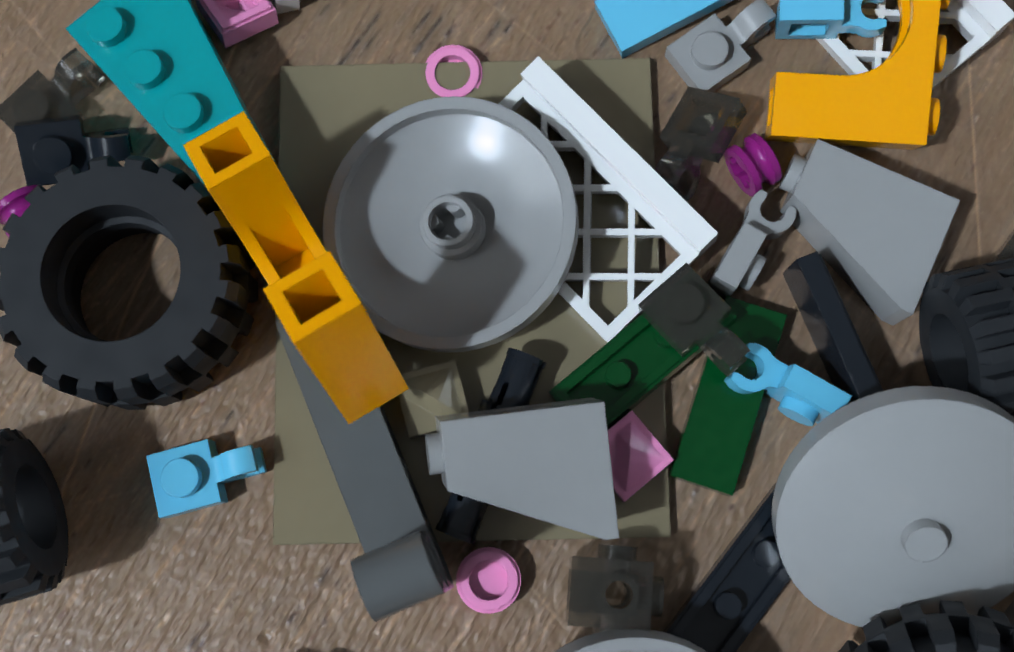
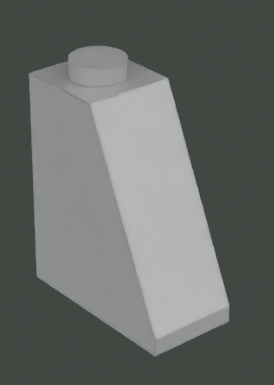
[779,139,960,326]
[425,397,619,540]

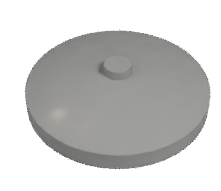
[323,96,579,353]
[772,386,1014,628]

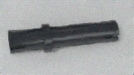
[435,348,547,544]

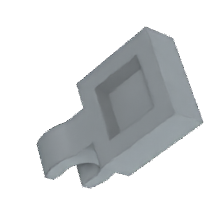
[665,0,777,102]
[707,189,797,300]

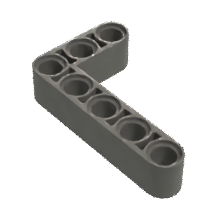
[276,317,454,622]

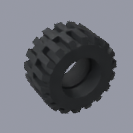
[919,257,1014,417]
[0,428,68,606]

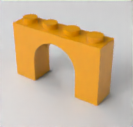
[765,0,950,150]
[183,111,409,424]

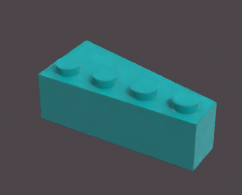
[65,0,274,187]

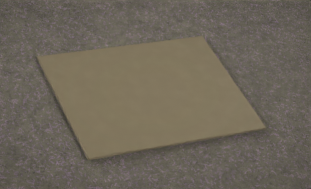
[273,58,671,545]

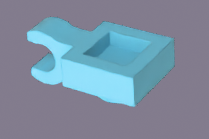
[775,0,887,39]
[724,343,852,426]
[146,439,267,518]

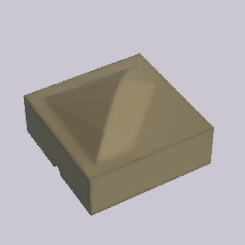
[398,359,469,440]

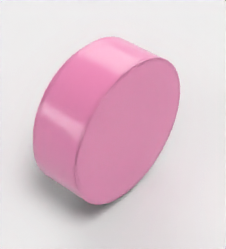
[425,45,483,97]
[456,547,521,614]

